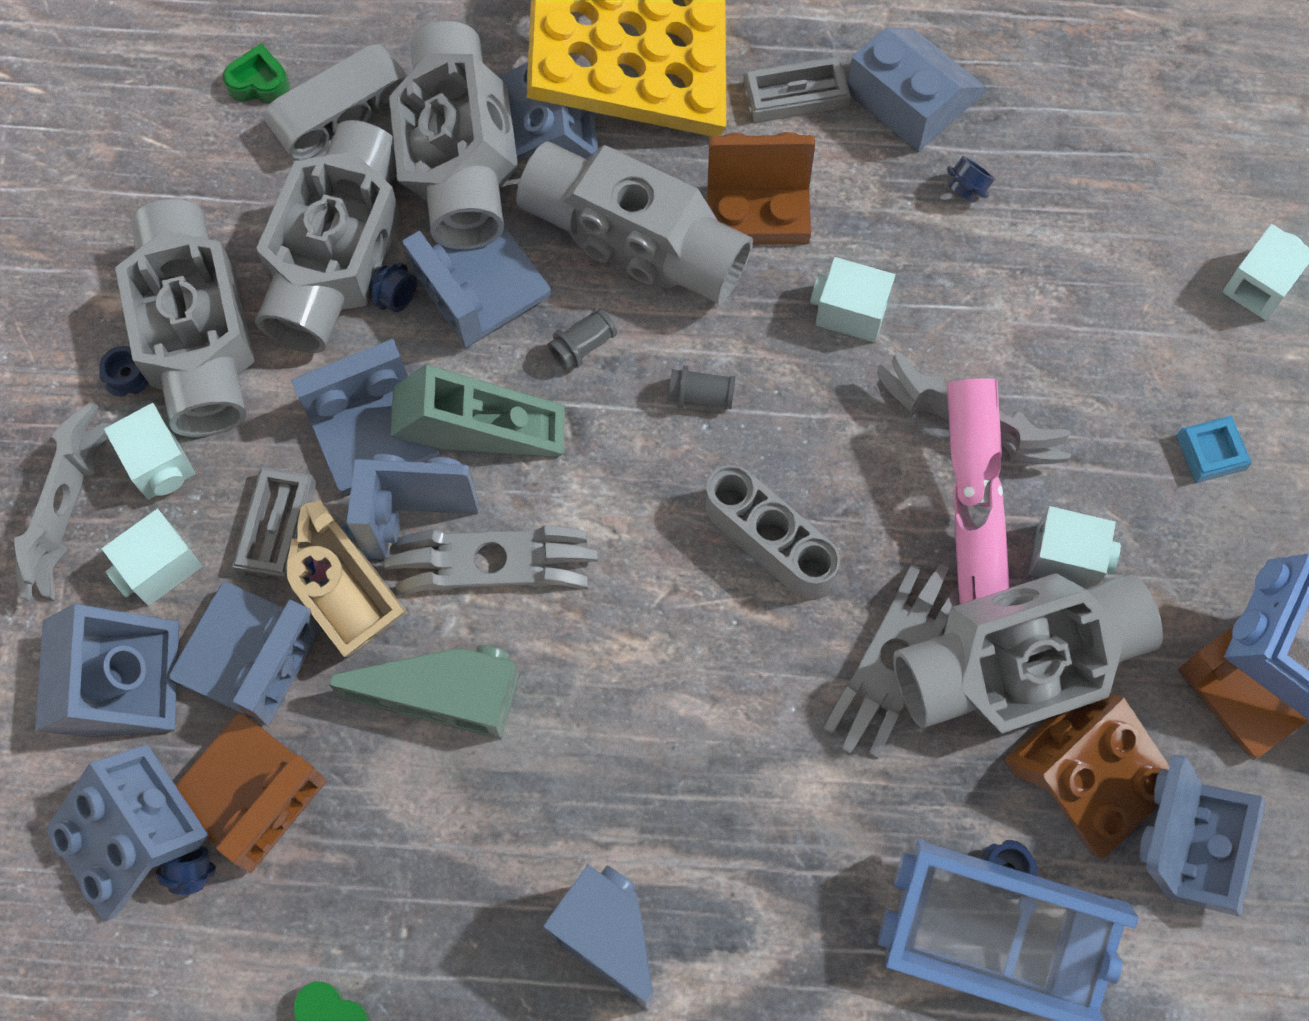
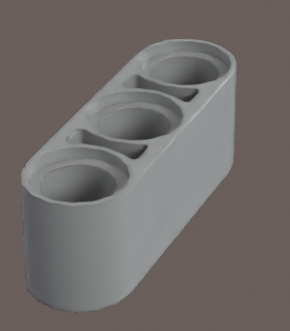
[264,44,407,161]
[705,465,840,600]

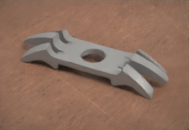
[877,351,1072,464]
[14,402,112,601]
[384,525,598,596]
[823,564,959,759]

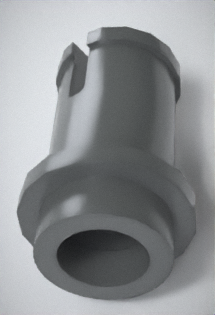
[547,307,617,369]
[668,365,735,410]

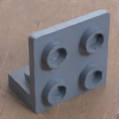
[499,62,598,162]
[402,226,551,348]
[291,339,440,494]
[347,454,479,561]
[169,582,322,727]
[47,744,209,921]

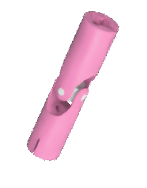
[947,378,1009,605]

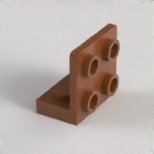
[707,132,815,244]
[1178,626,1309,759]
[1004,694,1169,859]
[176,713,327,873]

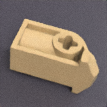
[287,500,408,657]

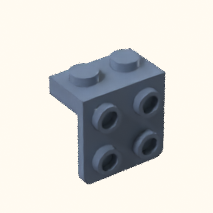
[1140,754,1266,917]

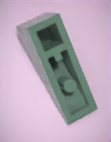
[390,364,565,457]
[329,645,520,740]

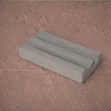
[743,56,851,123]
[232,467,316,582]

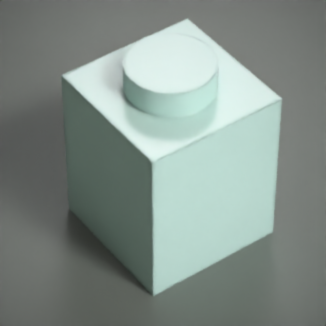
[1222,224,1309,321]
[810,257,896,343]
[104,403,196,500]
[1028,506,1121,588]
[101,508,203,606]

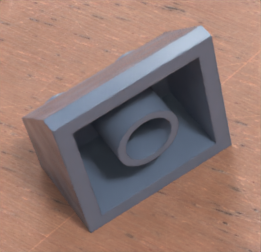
[847,27,986,152]
[35,604,179,737]
[543,864,655,1011]

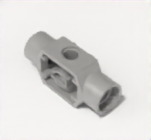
[389,21,518,250]
[255,120,402,353]
[516,141,753,305]
[115,199,255,437]
[893,573,1163,733]

